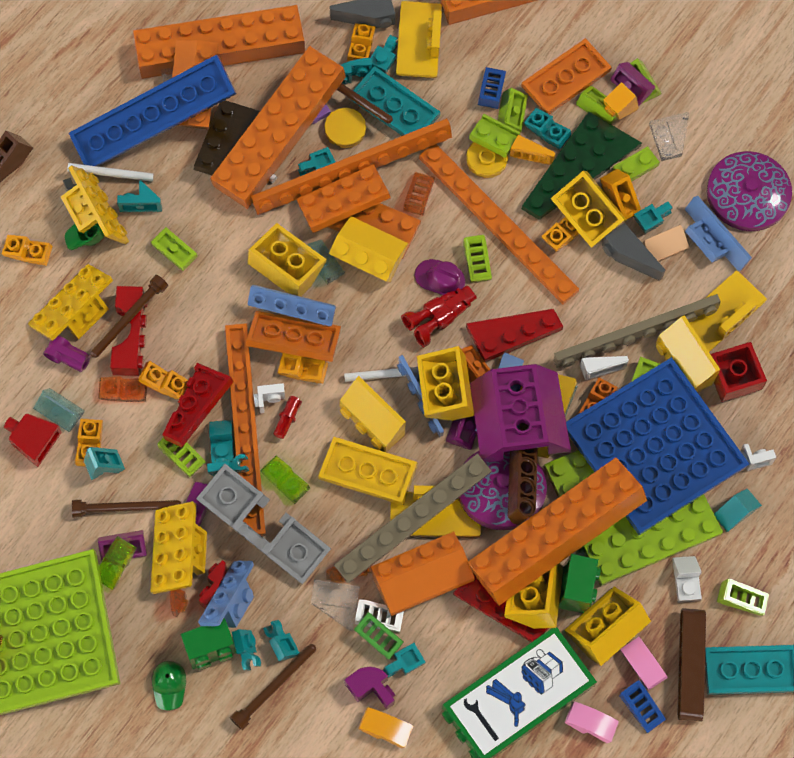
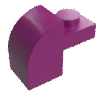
[344,667,395,709]

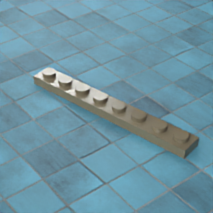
[554,294,721,368]
[334,454,492,584]

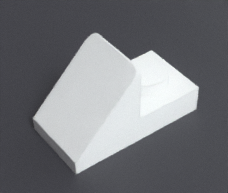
[672,556,702,603]

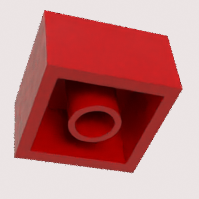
[710,342,767,402]

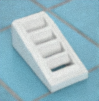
[580,356,629,380]
[355,599,404,633]

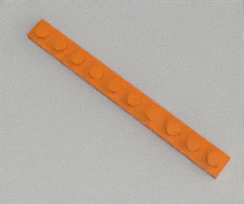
[251,118,452,215]
[419,144,579,305]
[225,323,266,538]

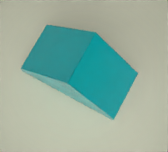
[714,488,762,532]

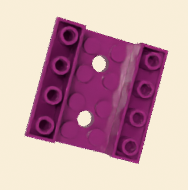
[470,364,571,462]

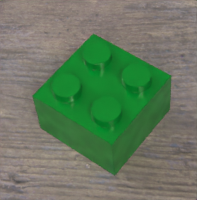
[559,554,601,613]
[181,618,237,670]

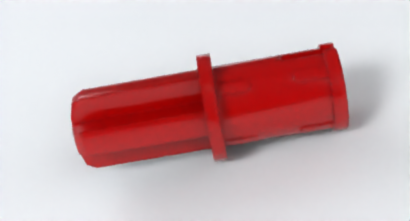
[273,396,302,439]

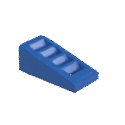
[478,67,506,109]
[619,680,666,733]

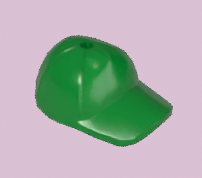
[65,223,105,250]
[152,661,187,711]

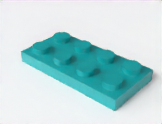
[349,66,441,136]
[705,645,794,695]

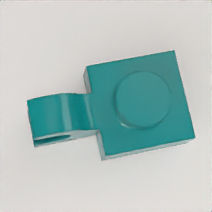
[371,35,398,74]
[298,147,336,176]
[634,202,673,234]
[207,454,249,477]
[263,620,300,661]
[232,629,261,671]
[383,643,426,678]

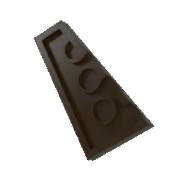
[194,100,260,176]

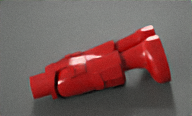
[401,285,477,348]

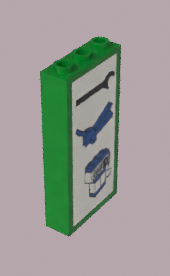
[441,627,597,758]

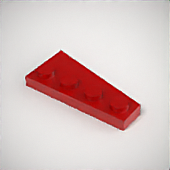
[466,309,563,362]
[162,363,233,447]
[453,573,549,642]

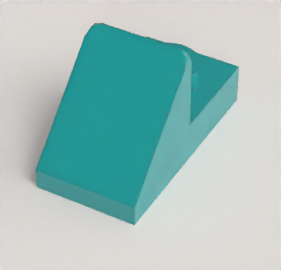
[117,180,162,212]
[209,420,234,463]
[84,447,125,480]

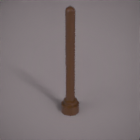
[337,83,393,123]
[90,275,168,358]
[72,499,181,518]
[229,644,316,731]

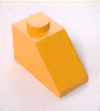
[603,82,639,120]
[600,169,641,219]

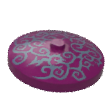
[707,151,792,231]
[458,450,547,531]

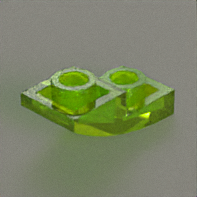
[261,455,310,504]
[99,536,137,590]

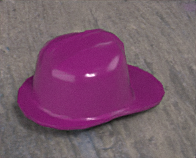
[415,259,465,295]

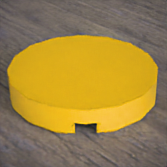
[324,108,366,148]
[466,142,508,178]

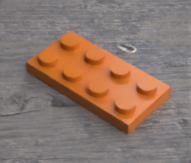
[521,38,612,114]
[296,164,391,233]
[328,203,421,259]
[246,311,341,362]

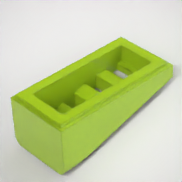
[463,235,492,283]
[157,437,206,478]
[717,578,769,616]

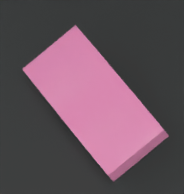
[620,637,668,690]
[564,701,619,743]

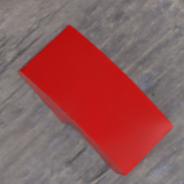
[199,560,227,609]

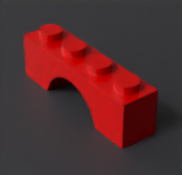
[110,286,148,376]

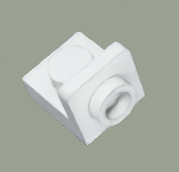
[254,383,285,414]
[740,443,776,471]

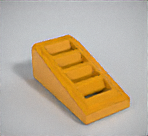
[510,135,556,165]

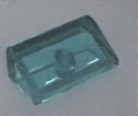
[306,240,345,285]
[33,388,85,432]

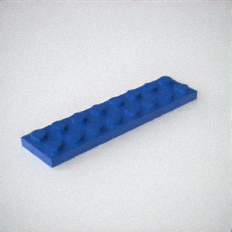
[69,54,237,166]

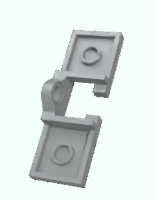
[196,464,331,585]

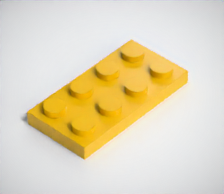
[318,437,418,505]

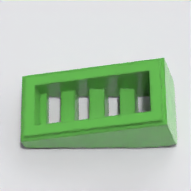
[354,612,404,660]

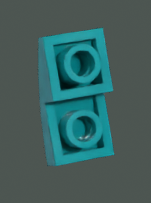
[341,57,372,85]
[524,108,572,150]

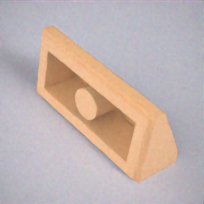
[643,225,689,262]

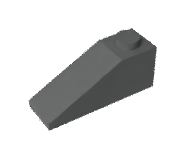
[329,0,395,29]
[602,223,666,281]

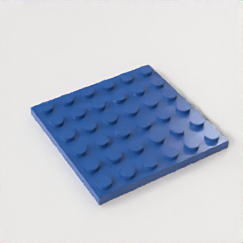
[566,357,749,535]

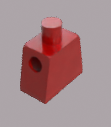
[4,414,62,467]

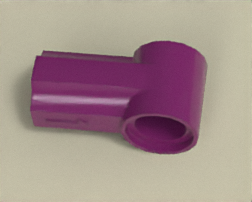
[43,335,91,373]

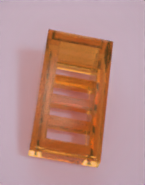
[403,172,435,216]

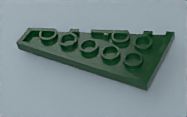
[521,112,642,220]

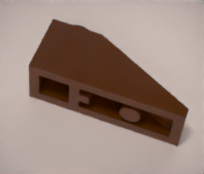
[0,130,33,182]

